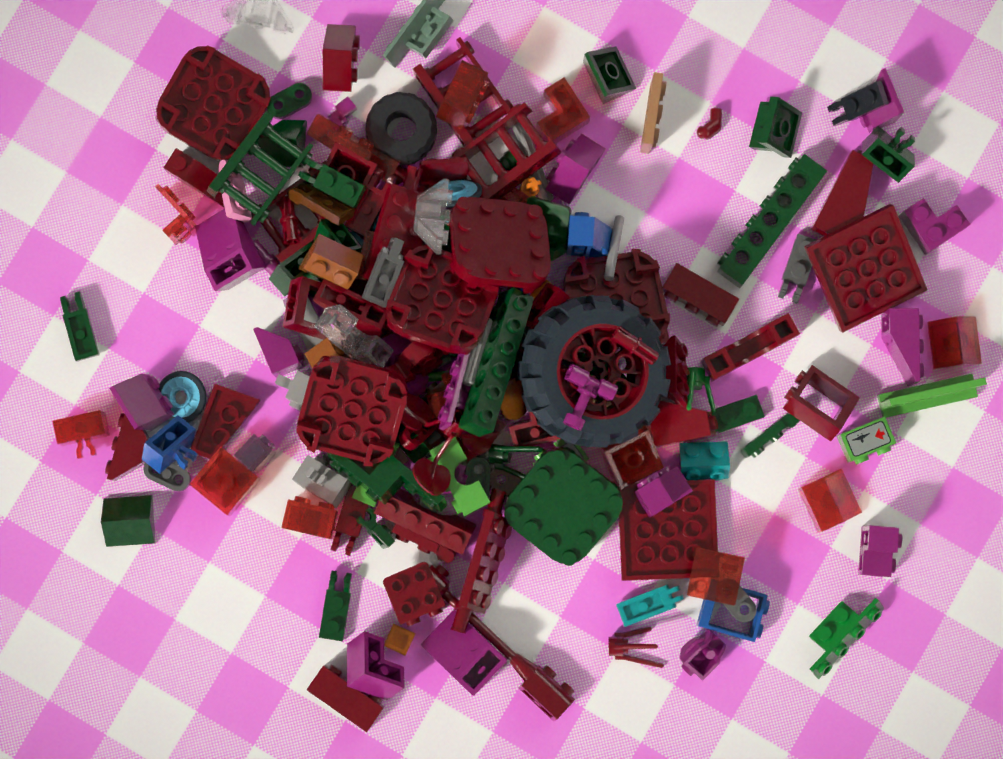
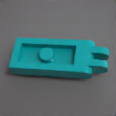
[616,584,684,627]

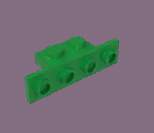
[809,598,884,680]

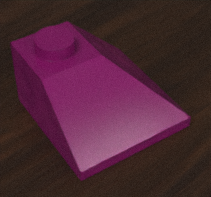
[859,68,904,133]

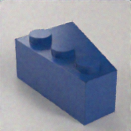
[566,212,613,257]

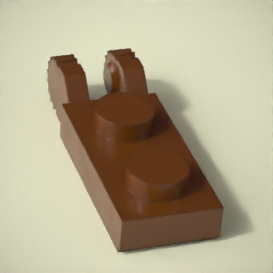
[287,182,355,226]

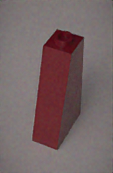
[810,150,873,236]

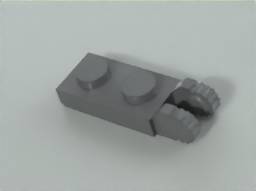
[778,234,816,304]

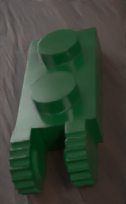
[298,157,367,208]
[60,291,100,362]
[712,394,765,434]
[740,413,800,458]
[319,570,352,642]

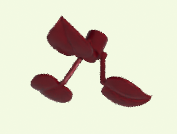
[401,393,499,496]

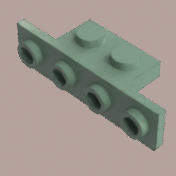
[383,0,454,68]

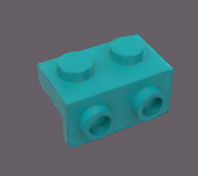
[679,441,730,481]

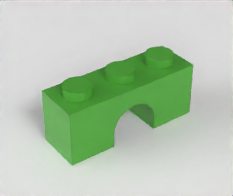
[428,437,490,517]

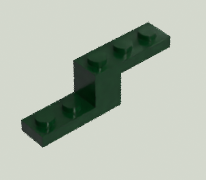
[327,453,447,512]

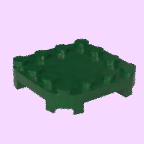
[504,447,623,566]

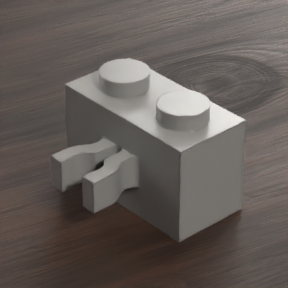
[275,371,310,411]
[292,455,352,509]

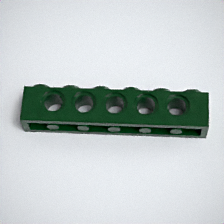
[717,154,827,289]
[458,287,534,437]

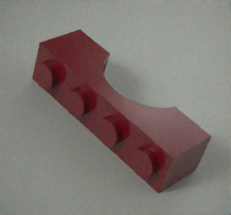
[701,313,800,382]
[374,488,477,555]

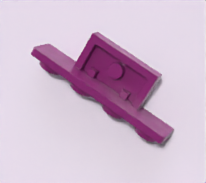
[438,354,470,430]

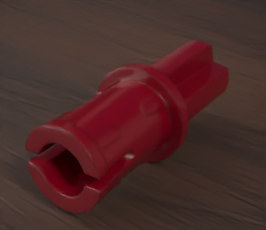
[280,196,300,245]
[611,326,659,365]

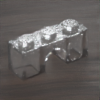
[314,304,394,367]

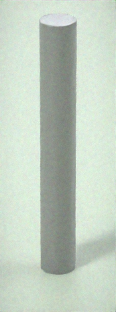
[604,215,625,281]

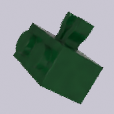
[862,126,915,183]

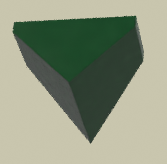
[257,120,307,168]

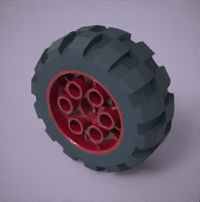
[517,295,671,447]

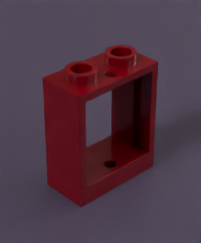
[282,276,349,341]
[782,365,860,442]

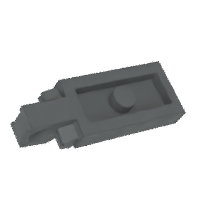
[362,237,404,307]

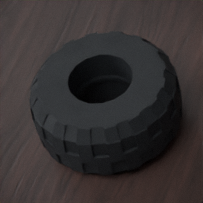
[365,92,437,166]

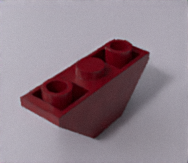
[663,335,689,407]
[105,413,150,481]

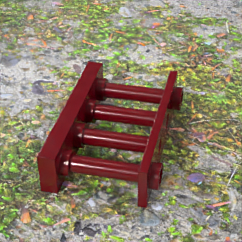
[412,37,514,147]
[451,102,562,200]
[250,161,326,263]

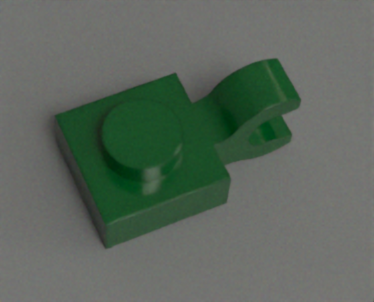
[356,508,395,549]

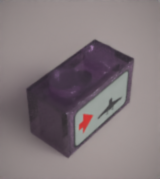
[234,434,276,474]

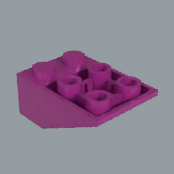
[195,208,266,292]
[881,308,924,386]
[421,609,507,696]

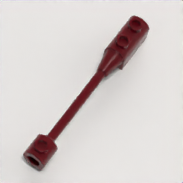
[430,564,575,722]

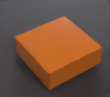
[384,623,416,656]

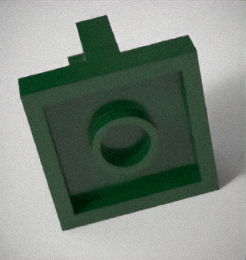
[749,97,803,158]

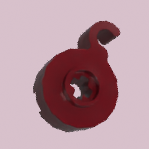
[387,341,449,383]

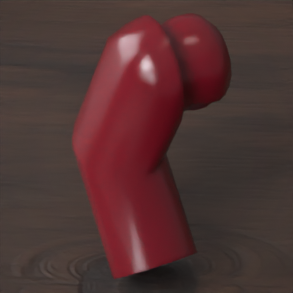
[697,108,722,140]

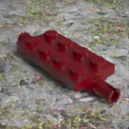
[362,165,435,280]
[450,488,512,634]

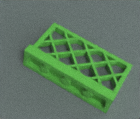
[877,374,987,418]

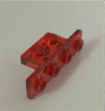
[307,114,399,183]

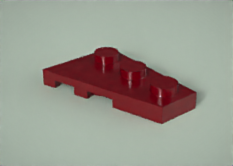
[191,384,261,460]

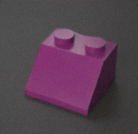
[253,327,305,378]
[109,373,174,431]

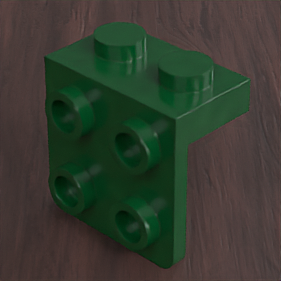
[526,196,572,261]

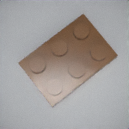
[640,72,667,154]

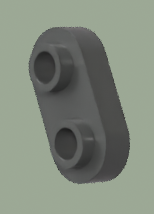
[143,462,191,492]
[715,578,757,622]

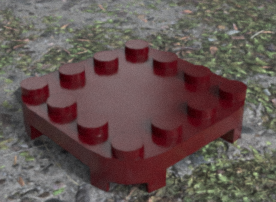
[155,45,271,161]
[447,197,551,294]
[386,242,499,355]
[564,249,670,353]
[296,355,408,467]

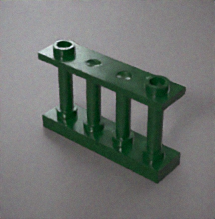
[207,111,313,226]

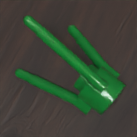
[687,367,716,413]

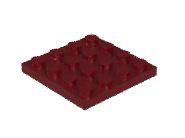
[804,204,928,333]
[617,479,719,581]

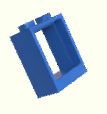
[696,579,770,642]

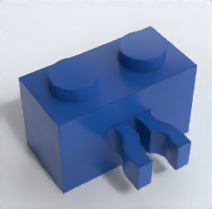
[142,415,198,474]

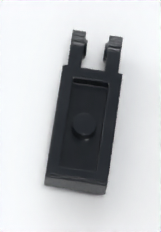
[827,81,889,126]

